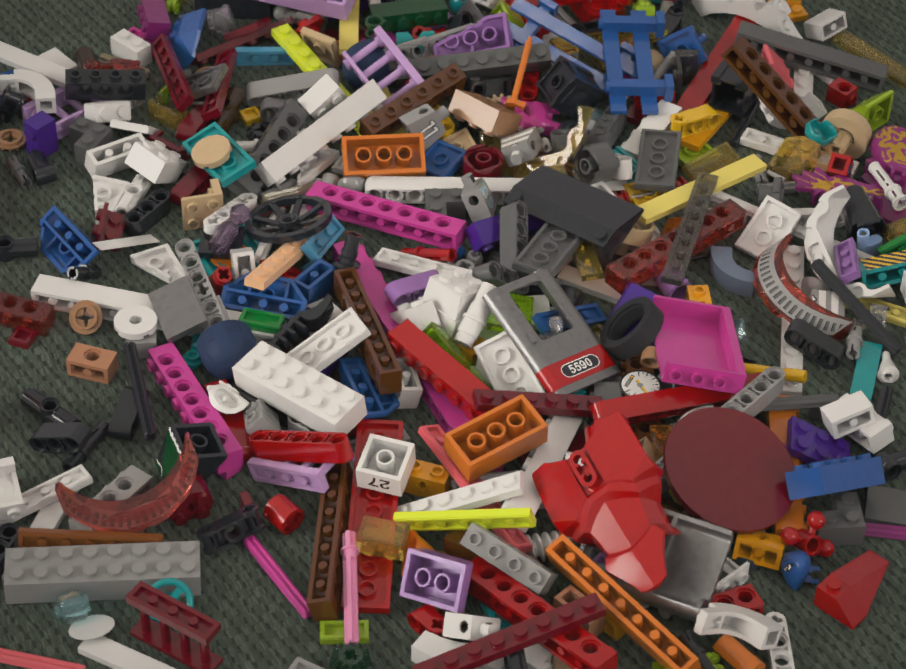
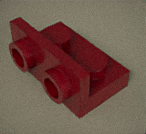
[91,202,125,252]

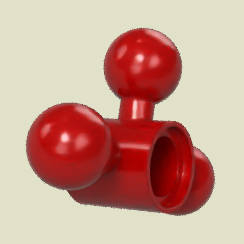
[780,511,835,558]

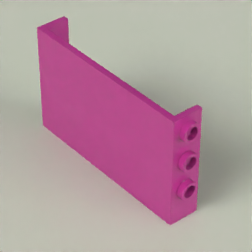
[652,295,747,394]

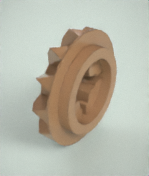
[0,129,26,152]
[69,300,104,335]

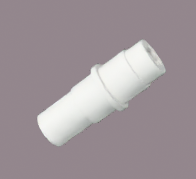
[454,282,497,349]

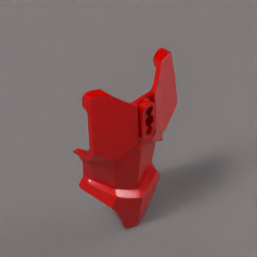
[532,411,681,593]

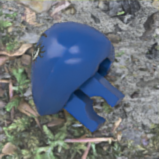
[781,550,820,591]

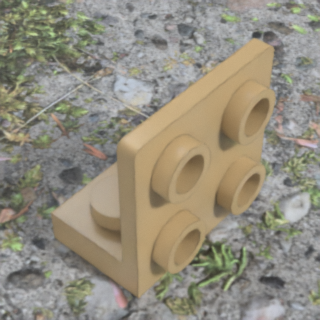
[181,178,224,231]

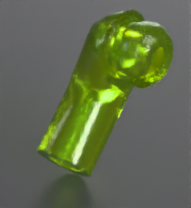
[156,84,170,106]

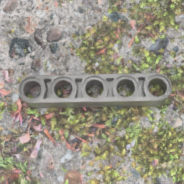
[246,68,340,107]

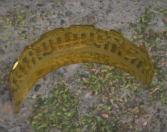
[479,106,593,178]

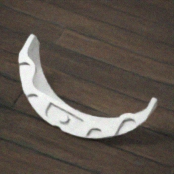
[804,185,896,298]

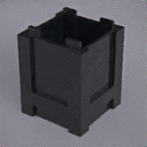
[536,55,607,122]
[708,59,758,119]

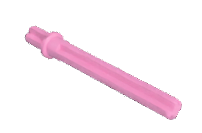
[340,530,359,646]

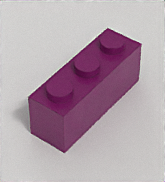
[137,0,171,40]

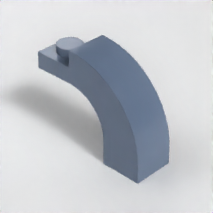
[709,246,765,297]

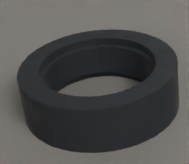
[600,296,664,360]

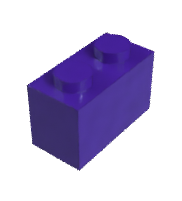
[23,111,59,157]

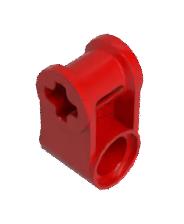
[407,604,449,639]

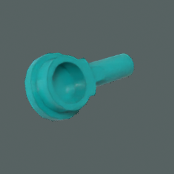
[182,333,203,369]

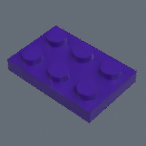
[786,416,850,464]

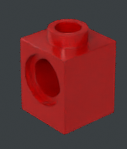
[825,77,858,109]

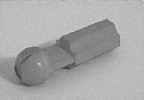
[272,5,328,33]

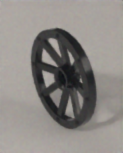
[245,194,333,244]

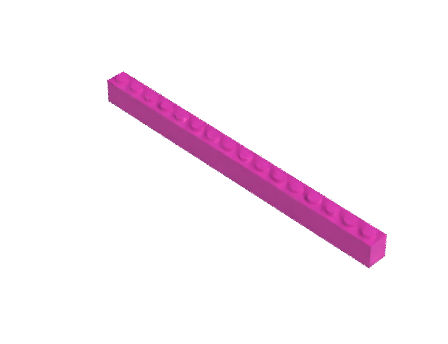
[333,241,505,472]

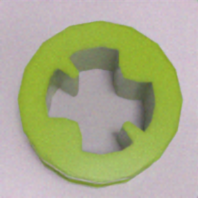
[166,0,181,15]

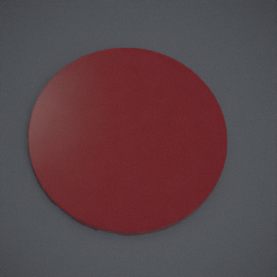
[662,407,794,535]

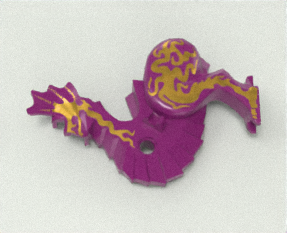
[792,125,906,226]

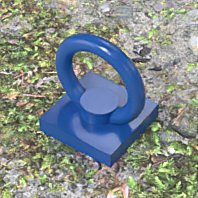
[656,24,709,76]

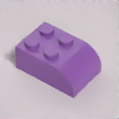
[399,548,474,613]

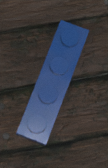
[532,303,607,336]

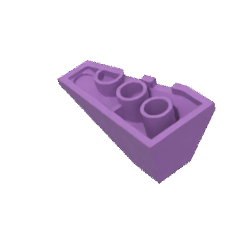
[433,12,514,56]

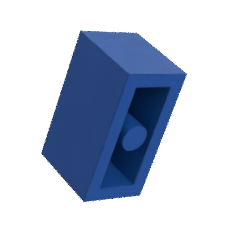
[293,258,336,305]

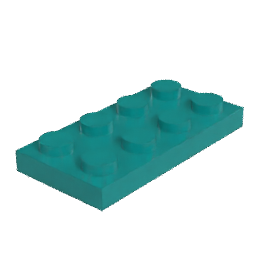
[182,122,257,189]

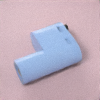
[857,228,882,256]

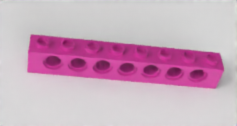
[306,181,467,251]
[146,342,244,474]

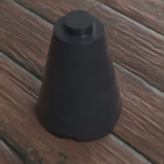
[844,185,887,244]

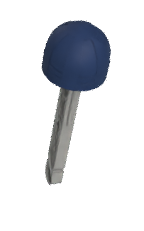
[342,20,481,89]
[175,238,256,381]

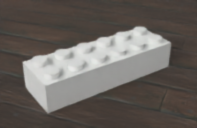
[232,340,367,434]

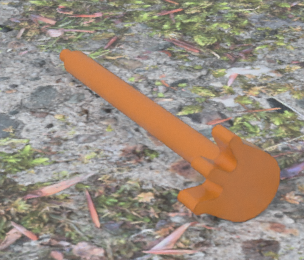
[504,36,532,112]

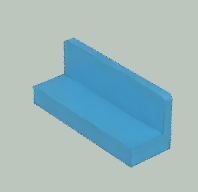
[236,47,294,66]
[300,215,345,271]

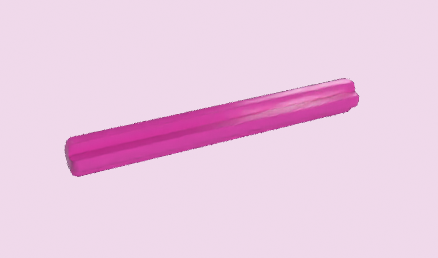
[243,535,312,619]

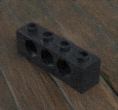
[65,69,146,100]

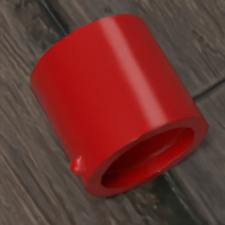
[263,494,304,535]

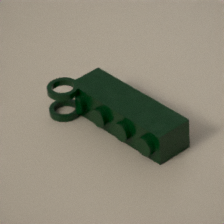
[365,0,448,39]

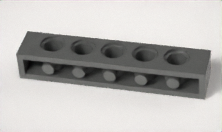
[227,98,309,197]

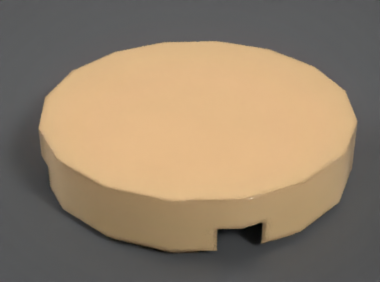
[191,135,232,169]

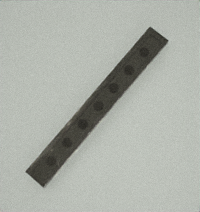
[661,172,719,287]

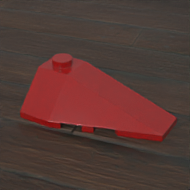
[813,550,889,630]

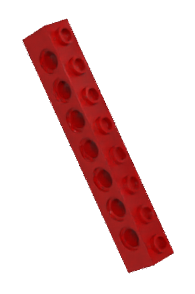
[468,555,618,669]

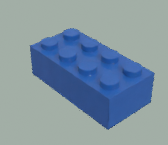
[785,453,886,500]

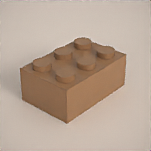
[448,89,522,138]

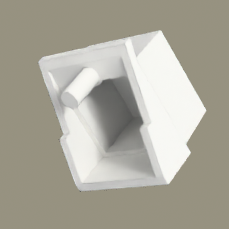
[419,268,492,340]

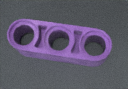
[384,270,439,308]

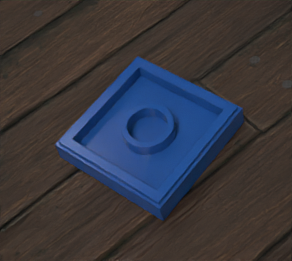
[425,139,466,177]

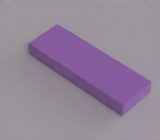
[834,238,861,284]

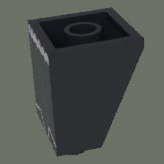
[155,422,228,486]

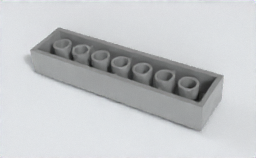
[3,541,201,604]

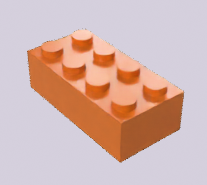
[341,133,426,180]
[444,394,548,483]

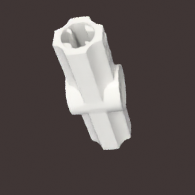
[114,174,153,215]

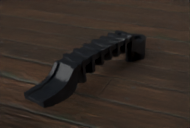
[239,294,334,404]

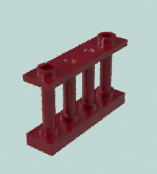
[125,581,224,669]

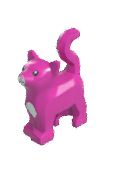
[501,96,561,140]

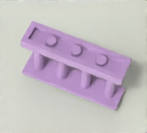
[342,25,425,107]
[21,87,114,140]
[247,446,356,493]

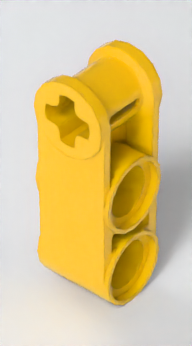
[669,104,722,139]

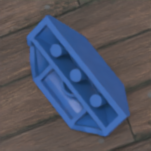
[169,8,207,70]
[40,205,100,275]
[221,271,308,323]
[338,357,400,420]

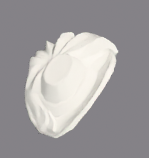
[207,380,249,414]

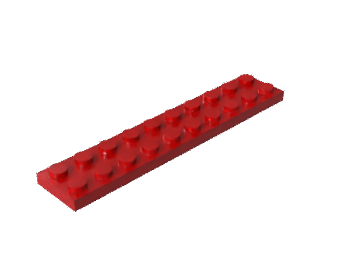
[341,419,404,614]

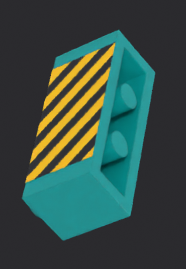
[855,250,906,289]

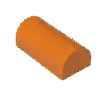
[713,634,765,669]

